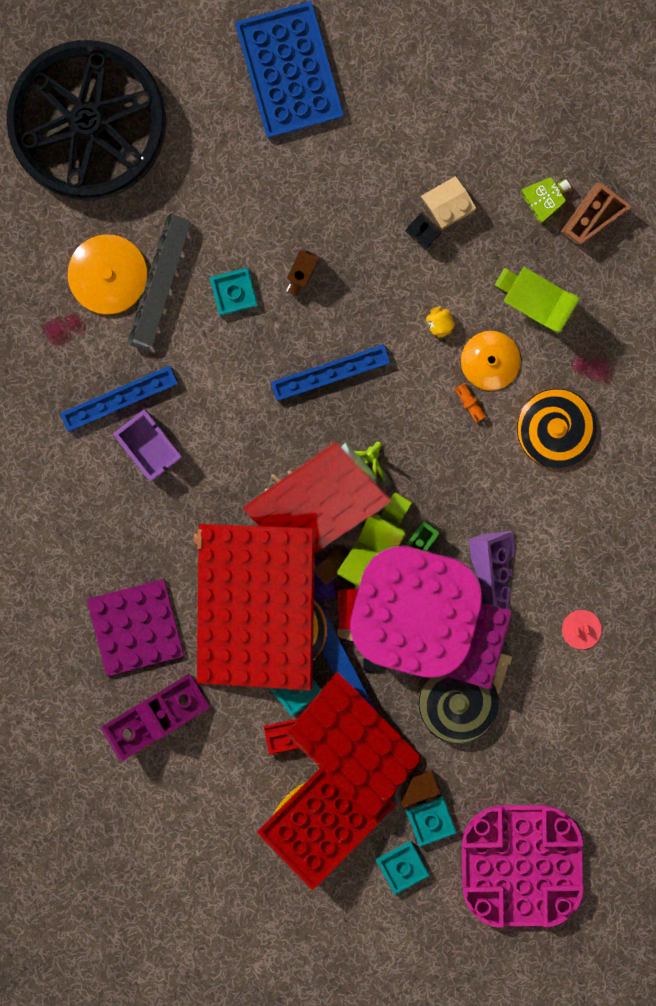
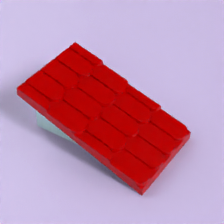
[243,442,391,552]
[286,672,422,820]

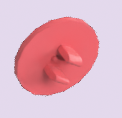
[562,610,601,649]

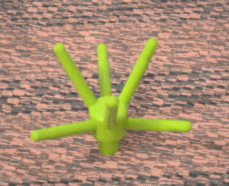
[354,442,385,482]

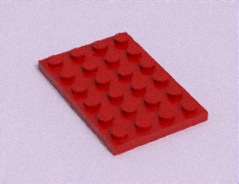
[256,768,396,891]

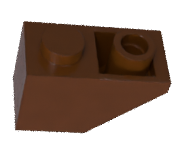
[401,769,440,809]

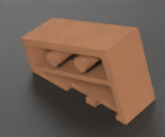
[560,183,632,244]

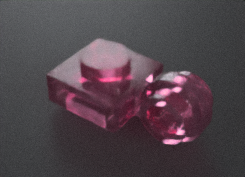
[41,313,80,344]
[571,357,610,381]

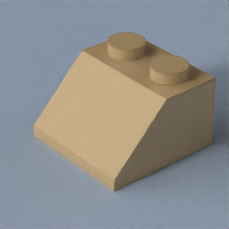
[421,176,476,230]

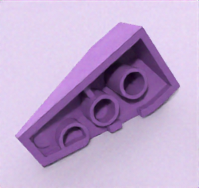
[469,531,515,610]

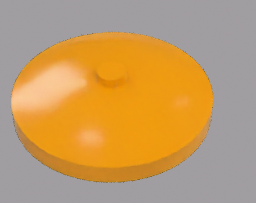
[68,234,148,315]

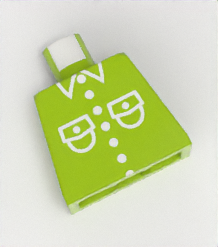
[520,177,571,224]

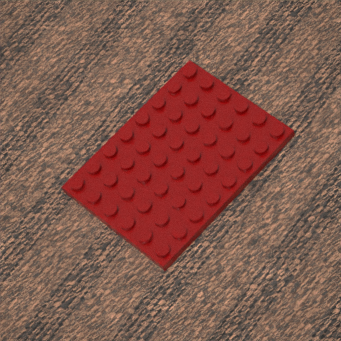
[197,523,315,690]

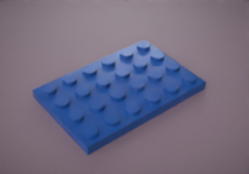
[235,1,344,139]

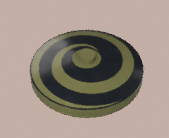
[418,675,499,744]

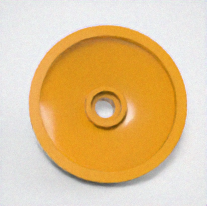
[461,331,521,391]

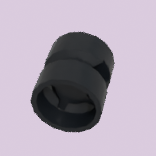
[405,212,443,250]

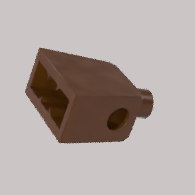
[286,249,321,296]

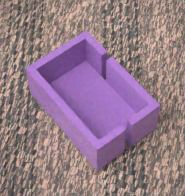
[113,409,183,482]

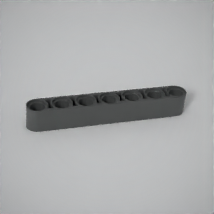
[128,213,190,351]

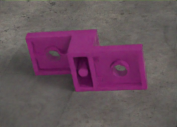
[100,673,210,762]

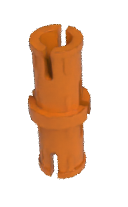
[454,382,486,423]

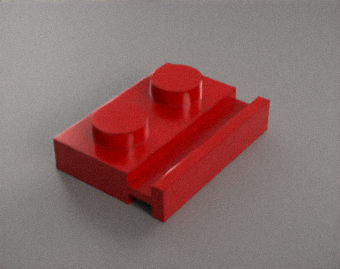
[338,589,359,630]
[263,719,300,755]

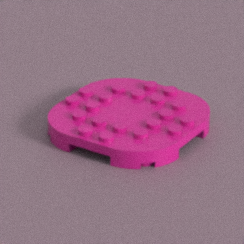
[350,546,482,677]
[462,805,583,928]

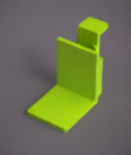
[495,266,579,333]
[337,493,411,586]

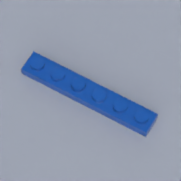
[270,344,390,401]
[60,366,178,432]

